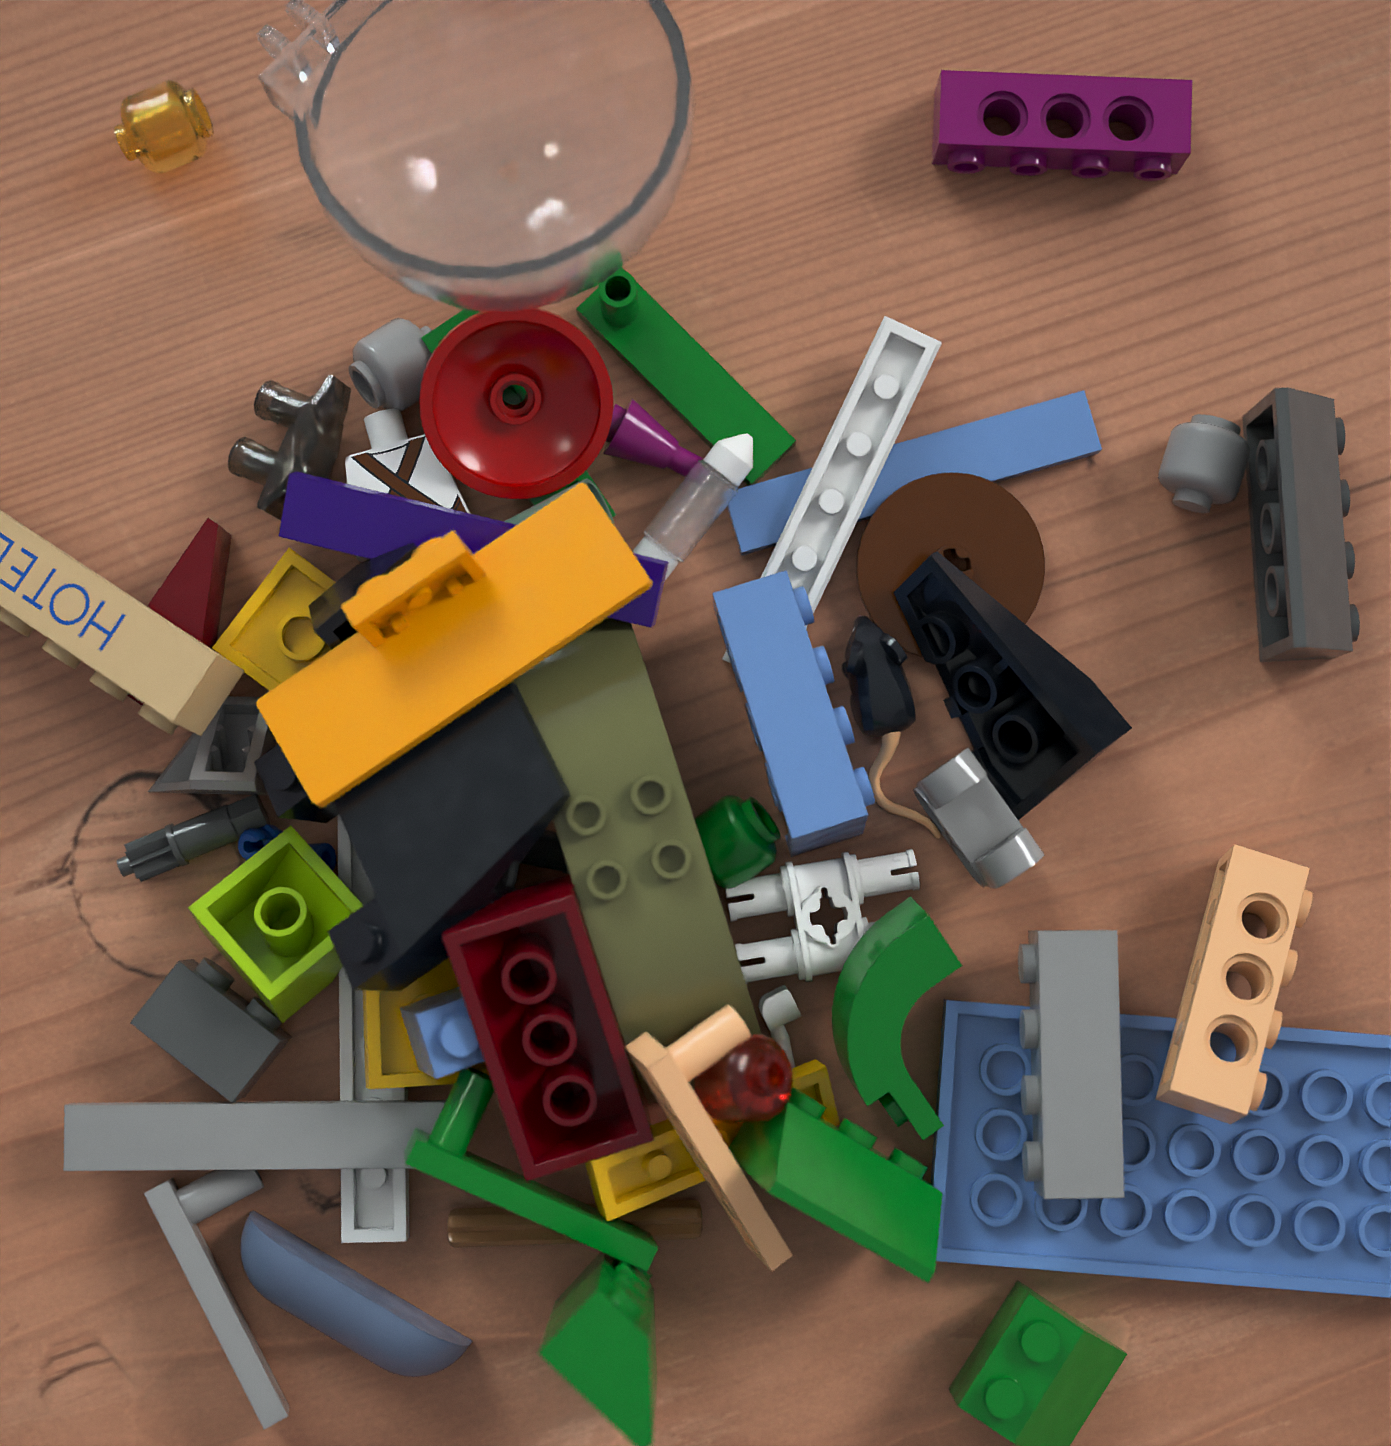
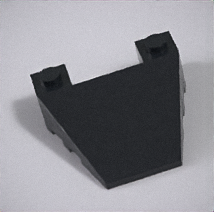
[254,682,571,991]

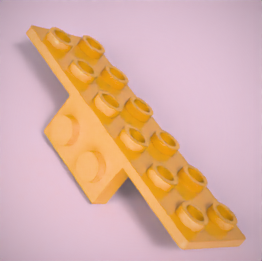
[256,483,652,808]

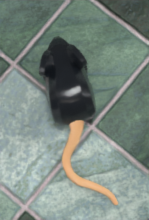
[841,615,941,839]

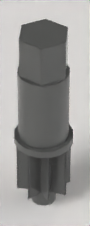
[116,794,271,882]

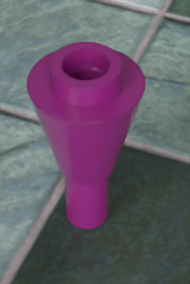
[603,398,712,485]

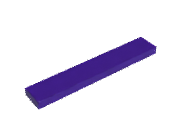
[278,472,669,628]

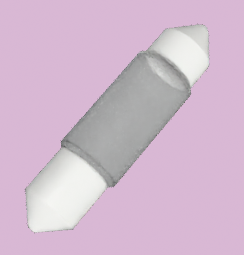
[632,433,753,580]

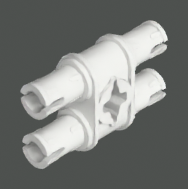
[725,849,920,984]

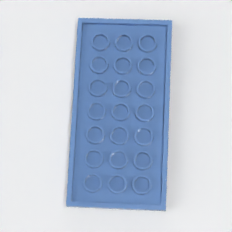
[931,999,1391,1298]

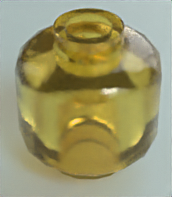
[114,80,214,174]

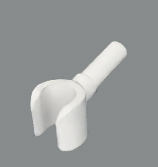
[759,985,802,1073]

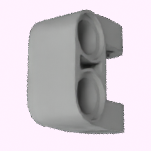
[913,748,1045,888]

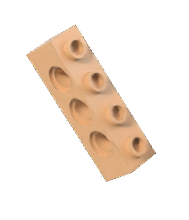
[1155,844,1313,1124]

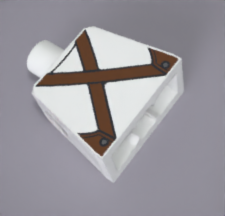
[345,409,471,563]

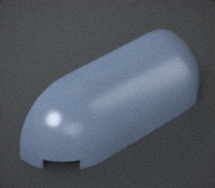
[240,1210,473,1377]

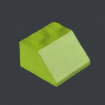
[188,825,363,1023]

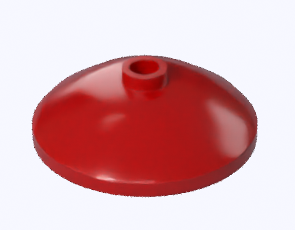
[419,306,613,499]

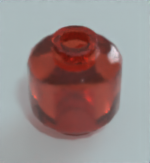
[694,1034,793,1124]

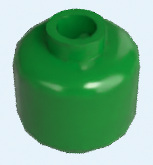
[694,795,781,889]

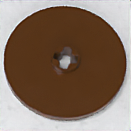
[856,472,1045,657]

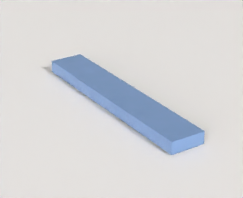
[724,390,1102,556]

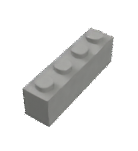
[1018,930,1124,1199]

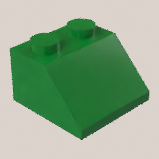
[949,1280,1127,1446]

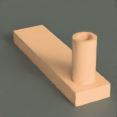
[624,1004,793,1271]

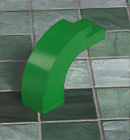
[832,896,963,1140]

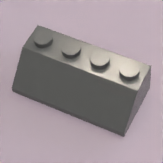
[1242,387,1360,662]

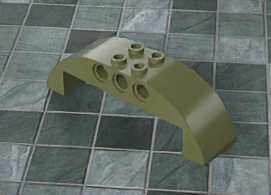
[512,617,770,1104]

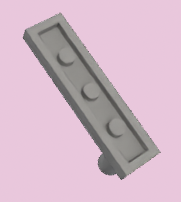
[144,1170,290,1430]

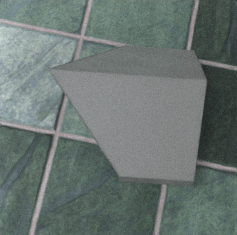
[148,696,275,795]

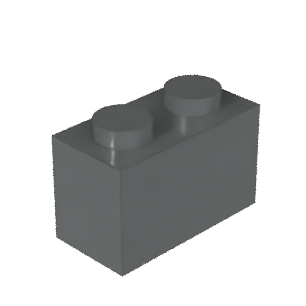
[130,957,292,1103]

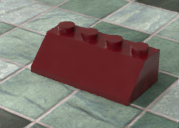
[442,874,654,1181]

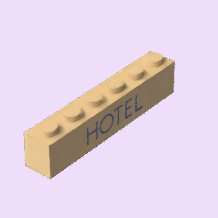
[0,510,244,736]

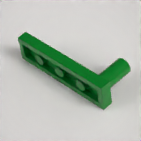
[576,266,796,486]
[404,1067,658,1272]

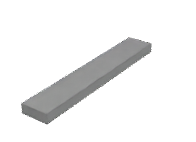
[64,1100,446,1171]

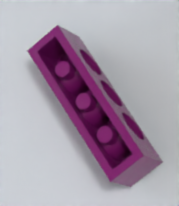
[932,70,1192,181]

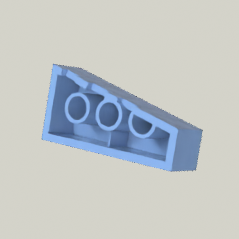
[712,570,875,857]

